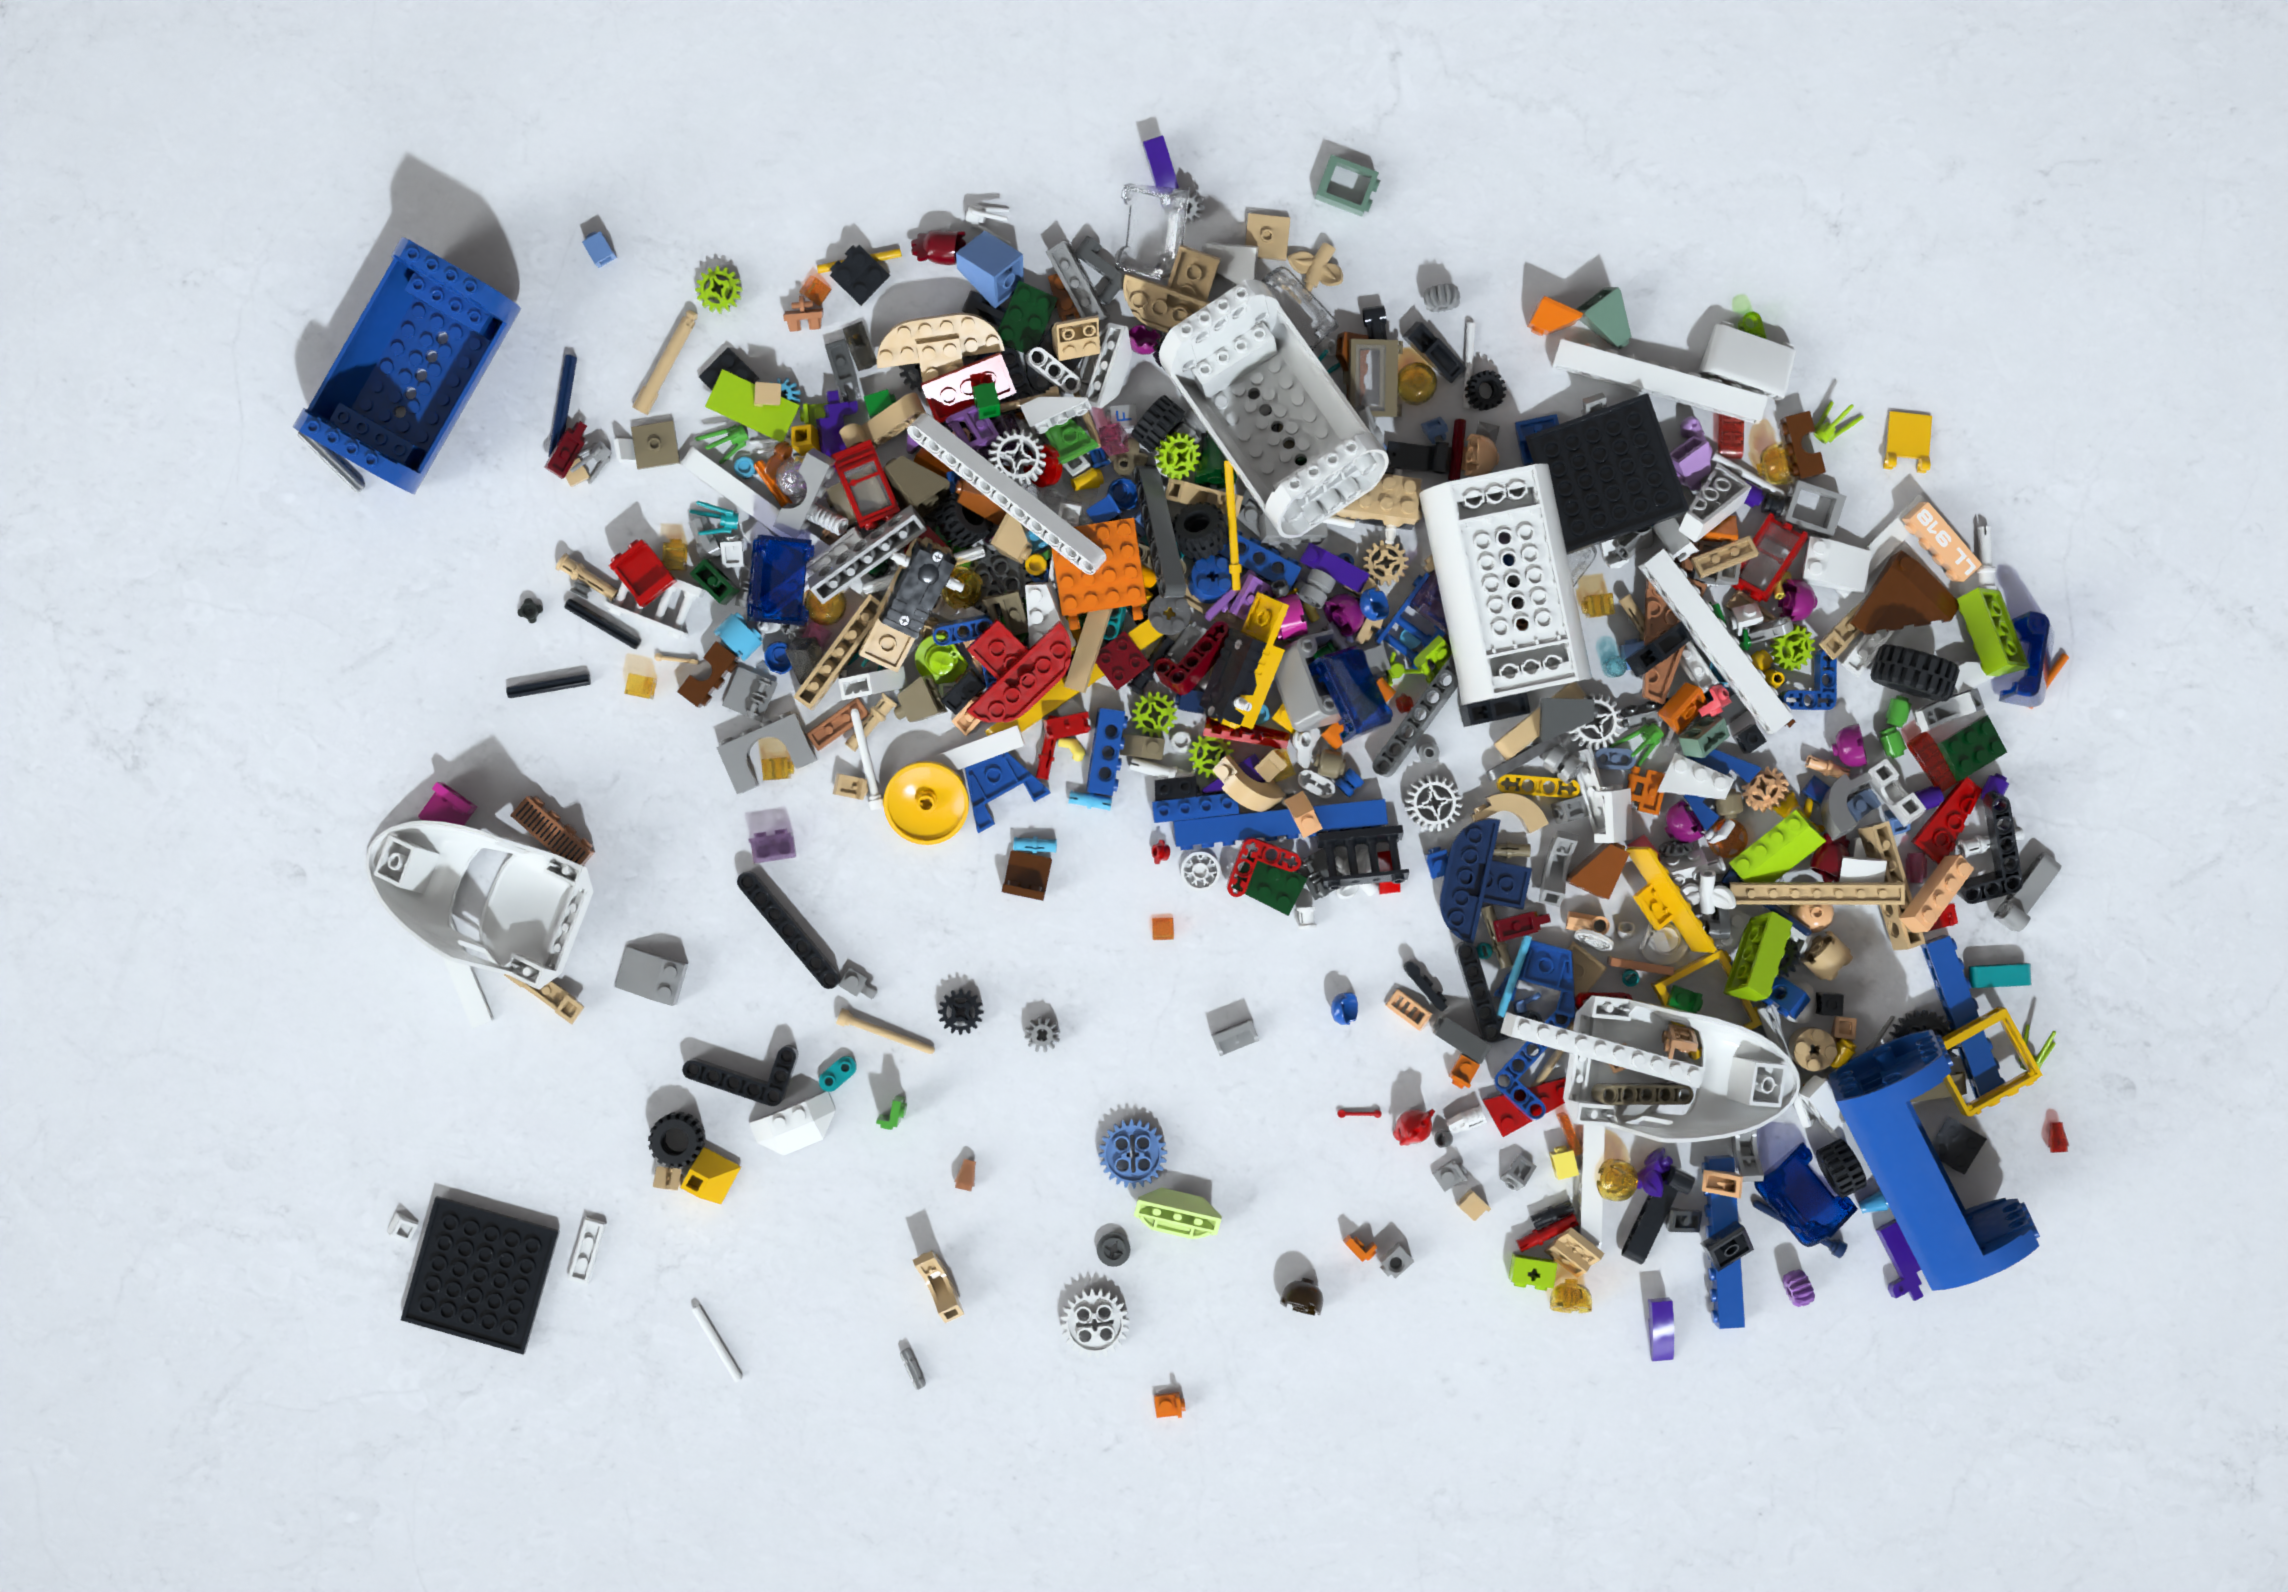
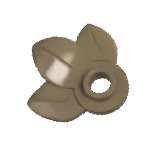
[1107,437,1149,476]

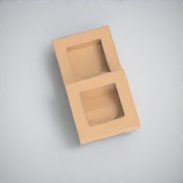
[1831,1016,1857,1060]

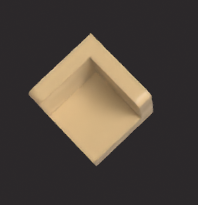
[754,382,781,407]
[1253,750,1287,782]
[1456,1188,1491,1221]

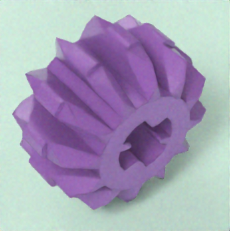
[1783,1269,1815,1307]

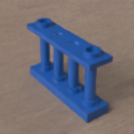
[1374,573,1448,669]

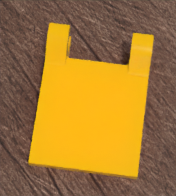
[1883,411,1932,473]

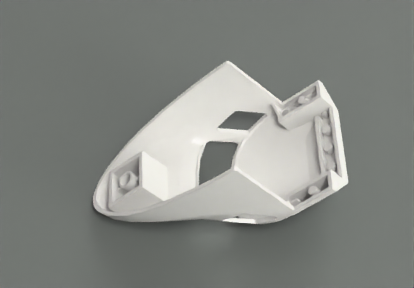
[366,820,593,989]
[1563,995,1800,1143]

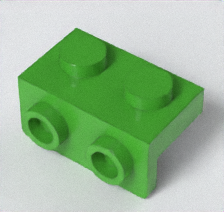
[876,1096,907,1130]

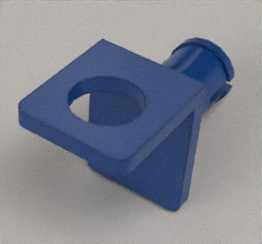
[1086,493,1121,524]

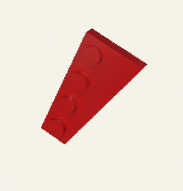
[1203,717,1290,749]
[1911,777,1982,865]
[1482,1076,1566,1137]

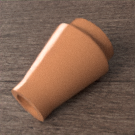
[954,1159,976,1191]

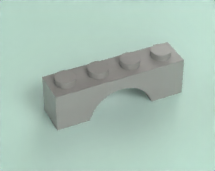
[773,448,836,539]

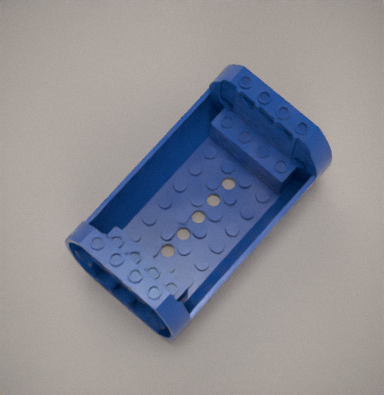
[292,237,522,495]
[1828,1029,2040,1291]

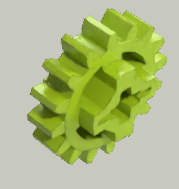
[695,266,743,314]
[1154,432,1201,480]
[1770,624,1815,671]
[1132,692,1177,737]
[1188,735,1234,778]

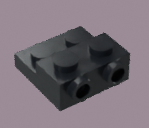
[830,245,891,306]
[699,347,759,390]

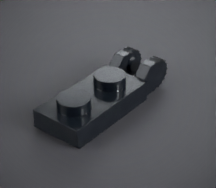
[1404,961,1448,1012]

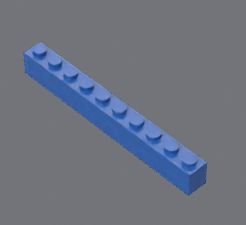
[1173,799,1388,850]

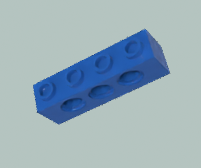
[1217,530,1302,591]
[1086,707,1128,796]
[1152,793,1239,823]

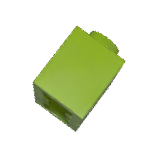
[1509,1253,1557,1291]

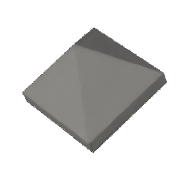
[1476,421,1500,444]

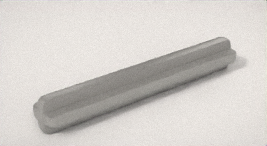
[297,432,365,493]

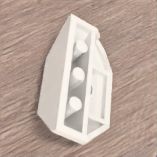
[1079,323,1132,409]
[749,1091,836,1155]

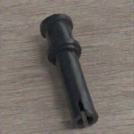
[1126,635,1175,696]

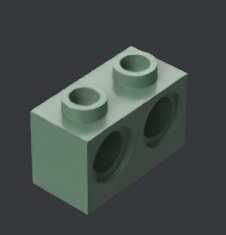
[1678,716,1730,758]

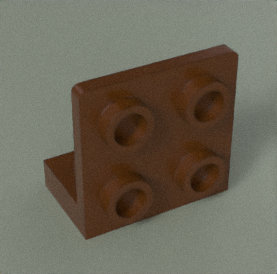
[1001,850,1052,901]

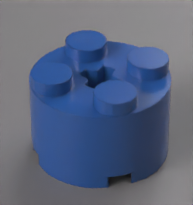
[1187,555,1232,604]

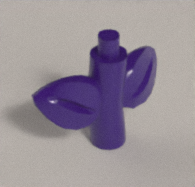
[1631,1147,1673,1197]

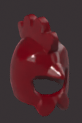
[911,230,966,266]
[1809,832,1850,882]

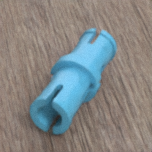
[1068,790,1112,811]
[1013,836,1057,853]

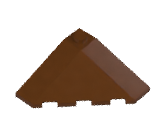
[1850,550,1959,635]

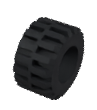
[1131,395,1185,453]
[935,493,993,548]
[1172,502,1229,560]
[648,1112,706,1168]
[1816,1139,1867,1198]

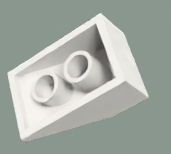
[1801,536,1872,593]

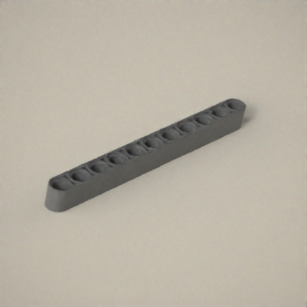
[1372,583,1522,777]

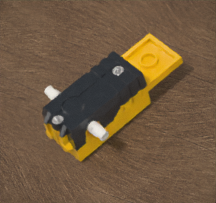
[1199,592,1289,729]

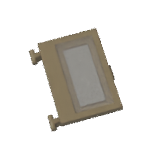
[1343,339,1403,417]

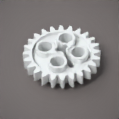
[1060,1288,1129,1358]

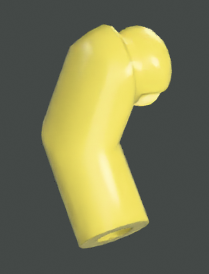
[1773,571,1792,600]
[1303,602,1320,623]
[1058,737,1085,762]

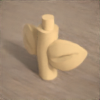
[1287,243,1343,294]

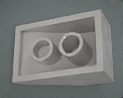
[615,946,688,1006]

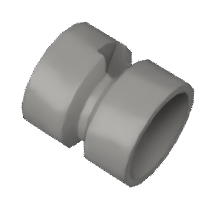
[1173,408,1207,444]
[1298,569,1336,609]
[1543,745,1584,784]

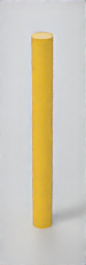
[817,248,902,274]

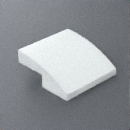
[1839,856,1887,882]

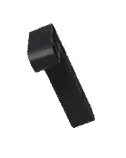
[940,348,1034,432]
[1957,790,2023,904]
[1455,941,1542,1043]
[682,1045,799,1106]
[1621,1164,1695,1265]

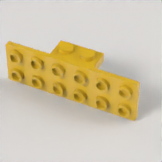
[1626,847,1717,953]

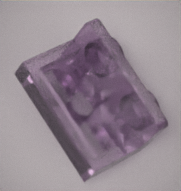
[748,829,797,864]

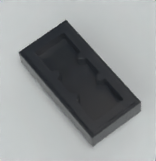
[941,670,985,715]

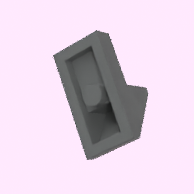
[1666,1207,1702,1232]

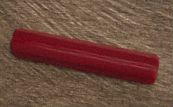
[1448,419,1466,481]

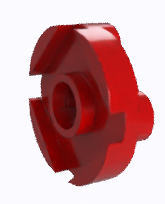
[1023,444,1062,487]

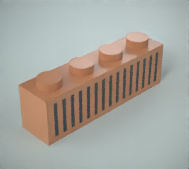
[510,796,595,866]

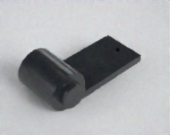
[1387,441,1453,474]

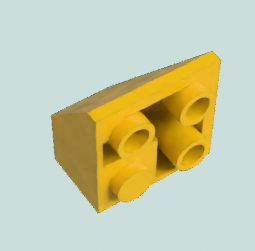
[680,1147,742,1204]

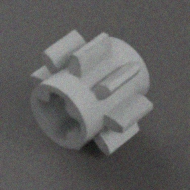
[781,613,807,640]

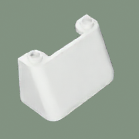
[1697,321,1797,401]

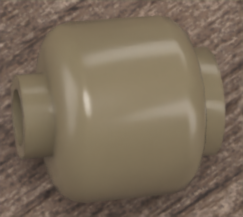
[1314,749,1346,779]
[1714,788,1743,820]

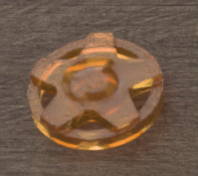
[1707,819,1748,858]

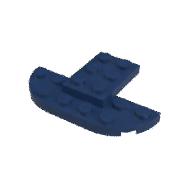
[1439,818,1532,944]

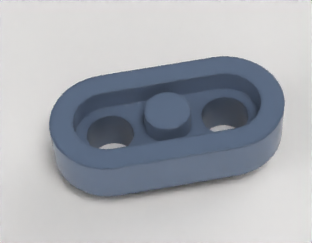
[1594,748,1636,770]

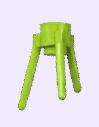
[1813,401,1864,444]
[1385,652,1424,686]
[2018,1025,2056,1071]

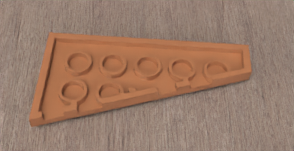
[1642,577,1707,704]

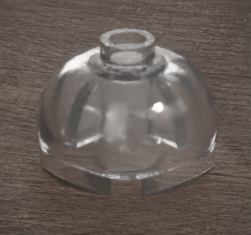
[776,455,807,499]

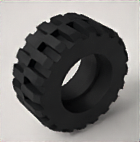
[1870,644,1960,702]

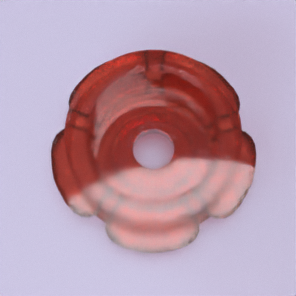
[1395,693,1414,714]

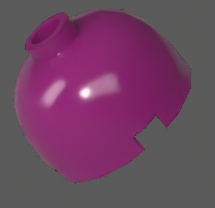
[1778,579,1818,621]
[1323,593,1365,637]
[1832,724,1867,767]
[1664,800,1705,843]

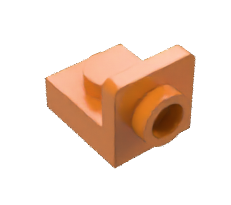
[1449,1054,1480,1089]
[1343,1235,1378,1262]
[1154,1392,1186,1418]

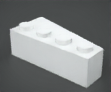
[1679,463,1752,543]

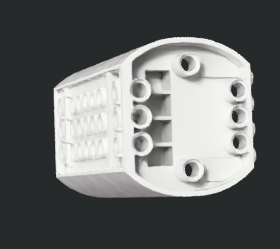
[1159,280,1389,538]
[1419,464,1592,705]

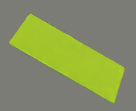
[705,369,800,442]

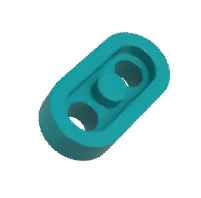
[819,1056,857,1092]

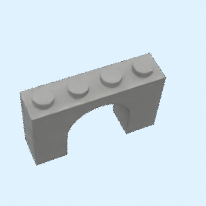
[716,711,817,794]

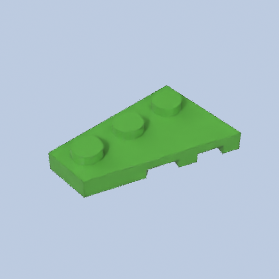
[1045,418,1099,465]

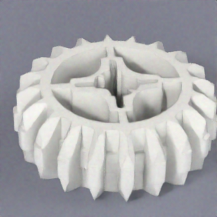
[988,429,1046,487]
[1567,693,1623,750]
[1405,774,1463,832]

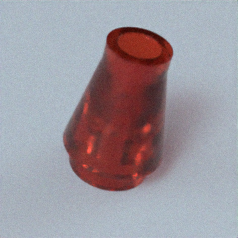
[2048,1122,2069,1153]

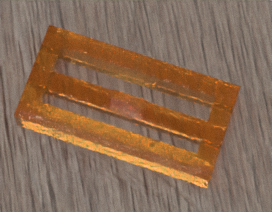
[1556,1112,1583,1156]

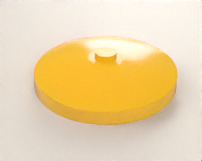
[883,761,969,845]

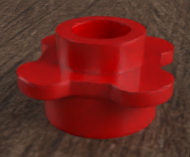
[1151,840,1170,864]

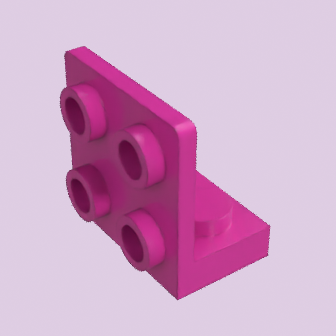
[418,782,478,826]

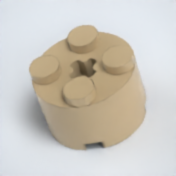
[1800,931,1853,981]
[1788,1027,1837,1071]

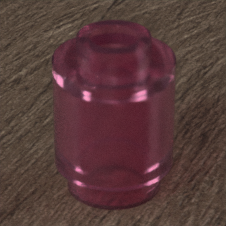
[1905,853,1927,883]

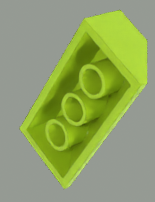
[1957,587,2030,677]
[1729,808,1826,882]
[1723,911,1793,1001]

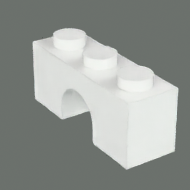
[1868,758,1926,827]

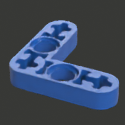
[1778,649,1837,710]

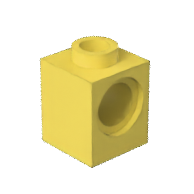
[1549,1145,1579,1180]

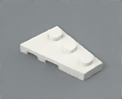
[1657,753,1735,800]

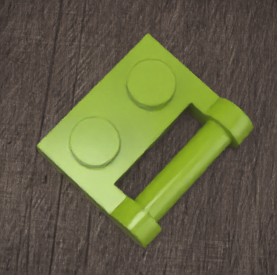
[1413,635,1452,685]

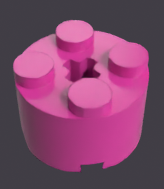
[1275,593,1308,641]

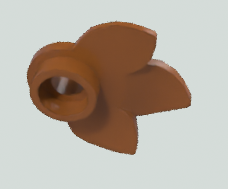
[764,441,793,480]

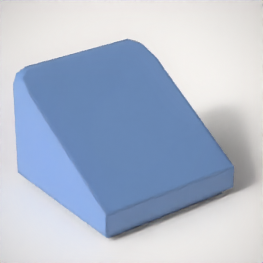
[1884,810,1911,836]

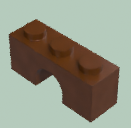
[1779,411,1826,481]
[677,641,739,708]

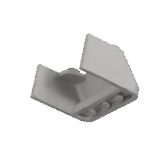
[1274,629,1362,732]

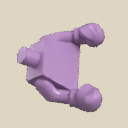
[1670,416,1713,491]

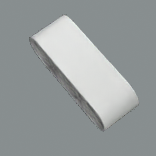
[1025,347,1081,394]

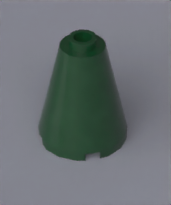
[1194,431,1237,489]

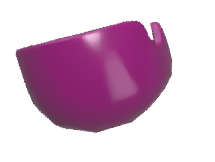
[1129,325,1161,355]

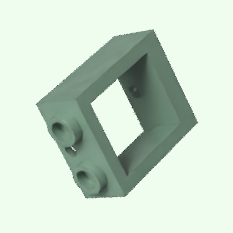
[1315,154,1380,217]

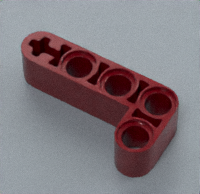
[1154,621,1230,695]

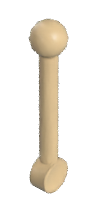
[654,653,699,664]

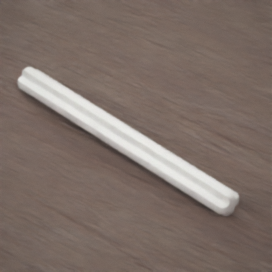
[862,545,985,595]

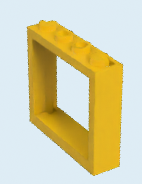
[1651,948,1762,1060]
[1942,1006,2043,1117]

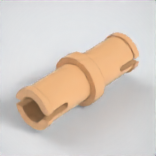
[1805,754,1850,779]

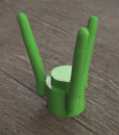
[695,424,749,464]
[1609,723,1664,766]

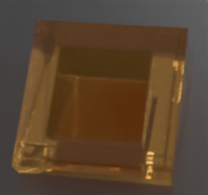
[799,275,832,307]
[1152,918,1174,940]

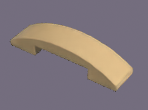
[1819,598,1865,660]
[504,974,585,1024]

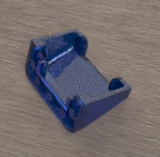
[747,535,814,626]
[1999,611,2055,707]
[1308,645,1393,744]
[1754,1142,1858,1247]

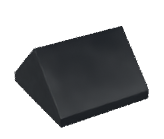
[1700,1221,1754,1272]

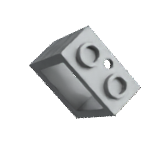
[1780,480,1847,539]

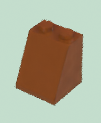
[955,464,1011,526]
[1566,843,1630,900]

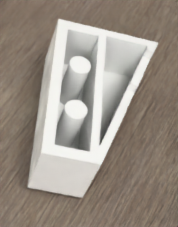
[1025,582,1077,648]

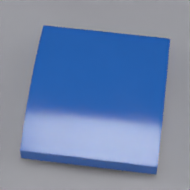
[1515,414,1559,466]

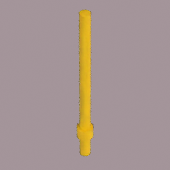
[1224,461,1242,590]

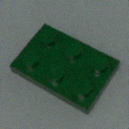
[998,281,1059,355]
[1937,715,2007,782]
[1232,849,1308,916]

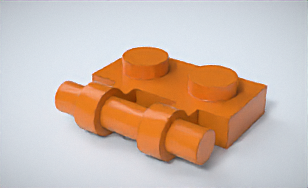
[1627,766,1665,815]

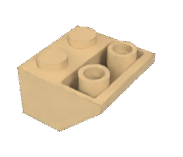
[1052,315,1100,361]

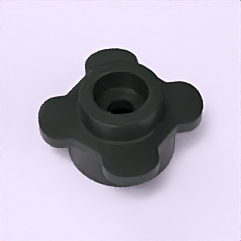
[517,598,543,623]

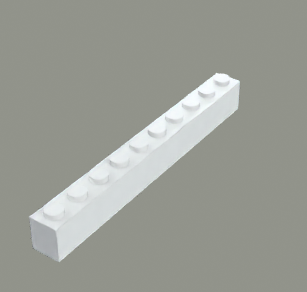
[1552,338,1768,425]
[1638,548,1794,735]
[1500,1012,1705,1089]

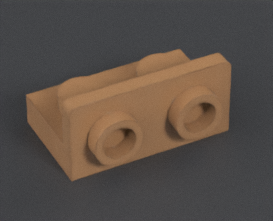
[1661,1024,1698,1059]

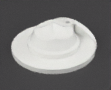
[1639,920,1689,965]

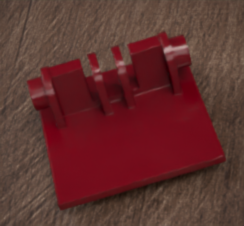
[1095,631,1150,690]

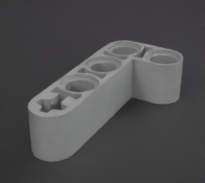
[1994,852,2062,932]

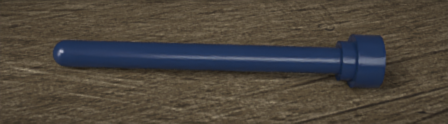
[1721,868,1812,936]
[1752,1200,1848,1258]

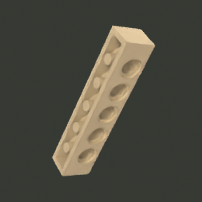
[794,594,880,710]
[1857,821,1926,950]

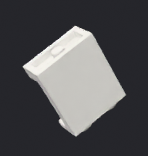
[1593,784,1633,843]

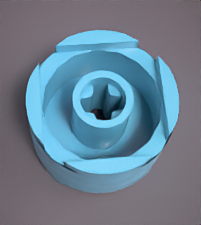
[713,612,763,662]

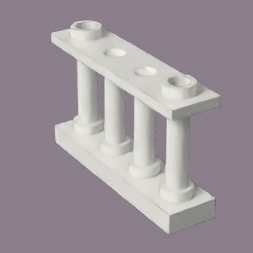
[604,578,705,640]

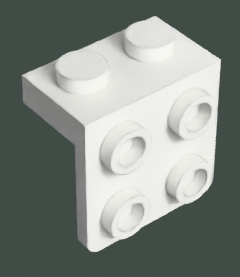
[1661,849,1709,889]

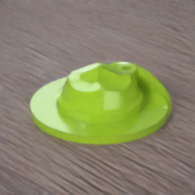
[915,632,969,684]

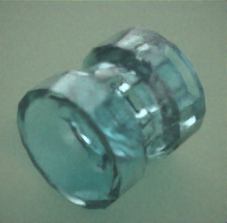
[1602,656,1627,678]

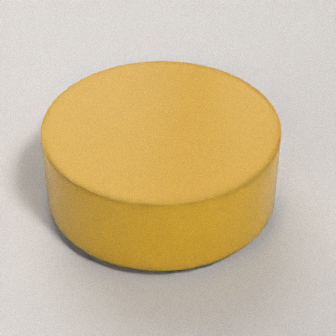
[1025,554,1047,576]

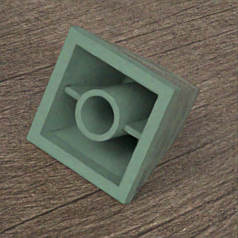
[1575,287,1632,349]

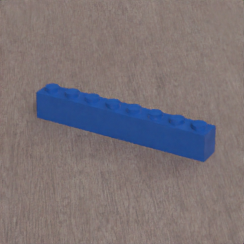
[1920,935,2005,1099]
[1702,1155,1745,1329]

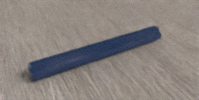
[548,355,577,457]

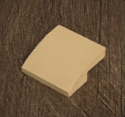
[1544,1227,1605,1277]

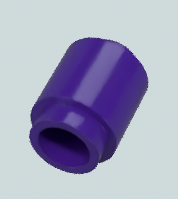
[1744,479,1765,508]
[1980,773,2009,806]
[1914,786,1944,811]

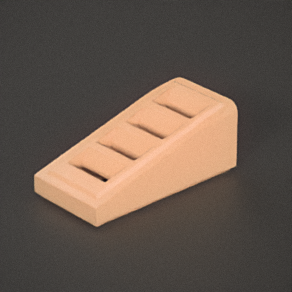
[1385,988,1433,1031]

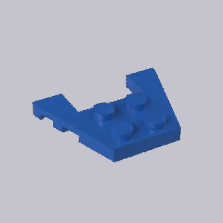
[1683,749,1762,832]
[965,752,1051,833]
[1494,940,1576,1018]

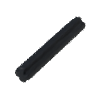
[564,599,641,649]
[506,674,591,698]

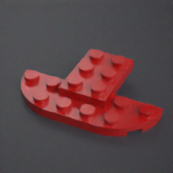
[966,618,1071,723]

